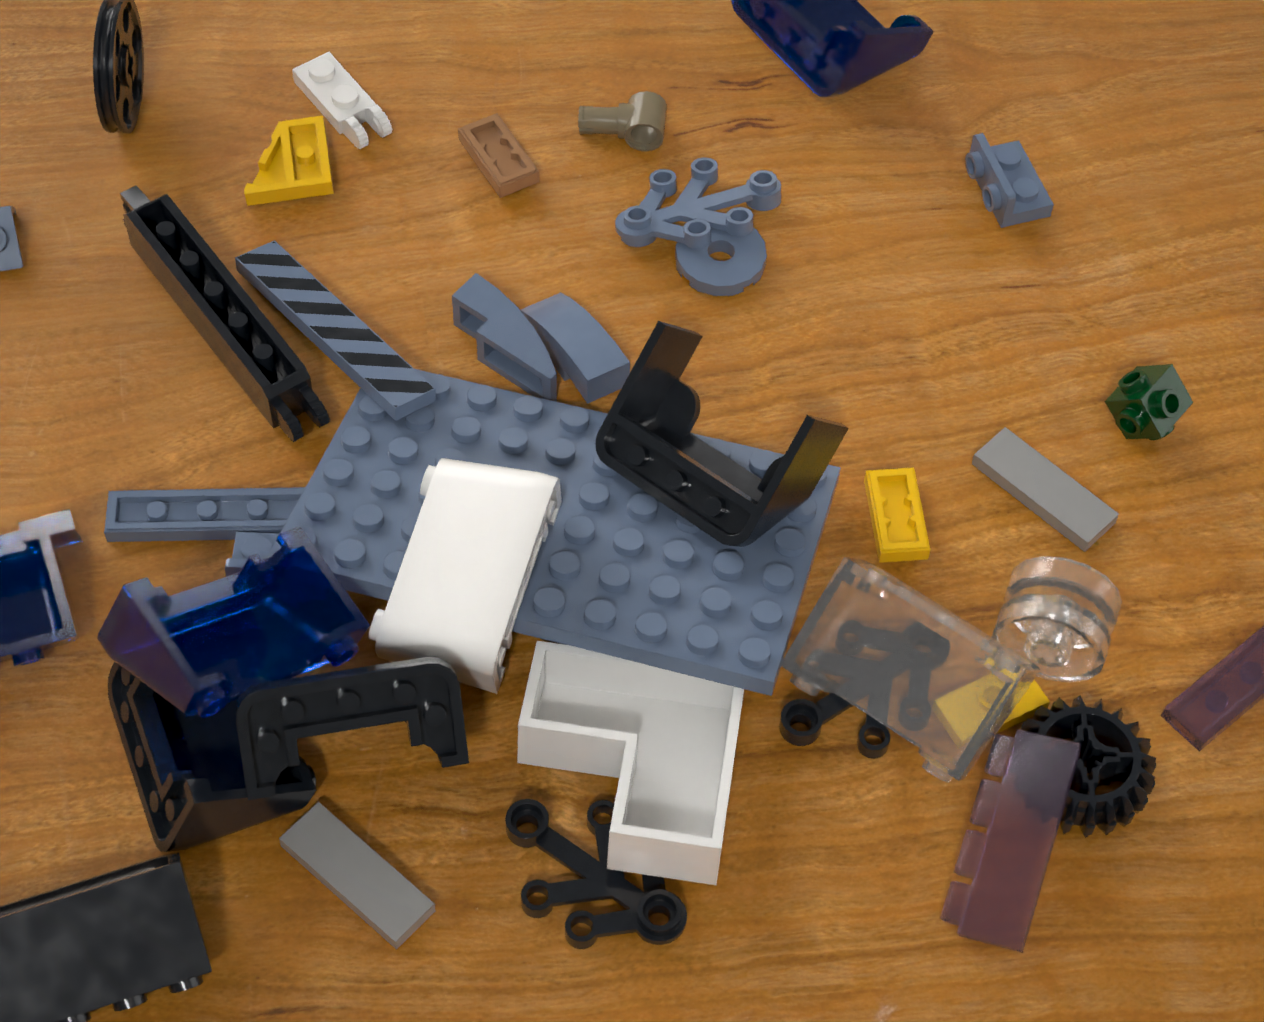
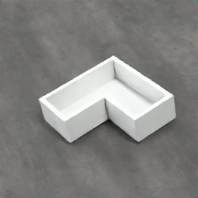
[517,641,744,885]

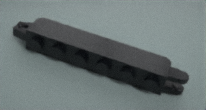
[120,185,330,442]

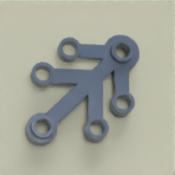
[615,157,781,249]

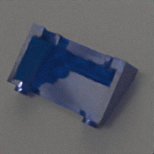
[731,0,934,97]
[97,527,370,718]

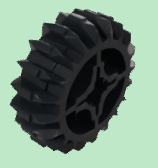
[1010,695,1156,838]

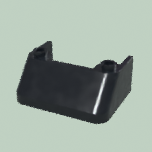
[595,321,849,547]

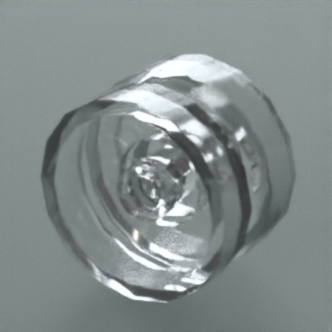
[992,556,1122,682]

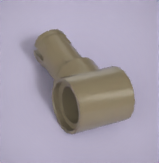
[578,91,667,151]

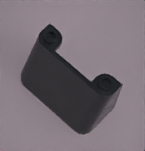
[108,615,316,852]
[235,657,469,800]

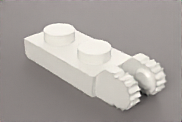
[292,52,393,149]

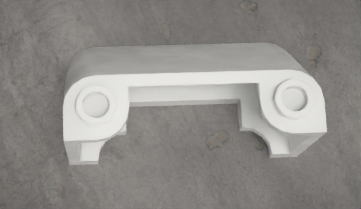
[369,458,562,694]

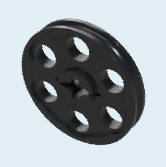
[93,0,144,134]

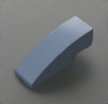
[452,273,557,402]
[520,293,630,404]

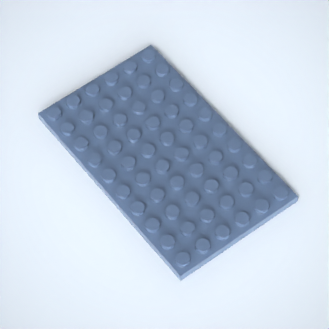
[267,369,841,696]

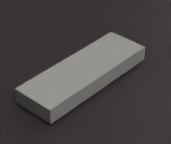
[972,427,1119,552]
[279,802,436,950]

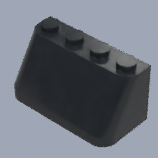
[0,852,212,1022]

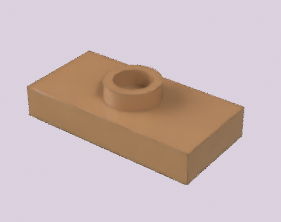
[458,113,539,198]

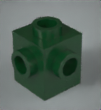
[1105,364,1193,440]

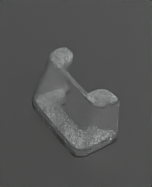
[781,557,1040,783]

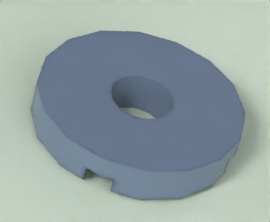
[675,228,767,296]

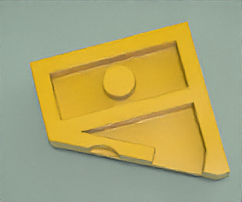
[244,115,334,206]

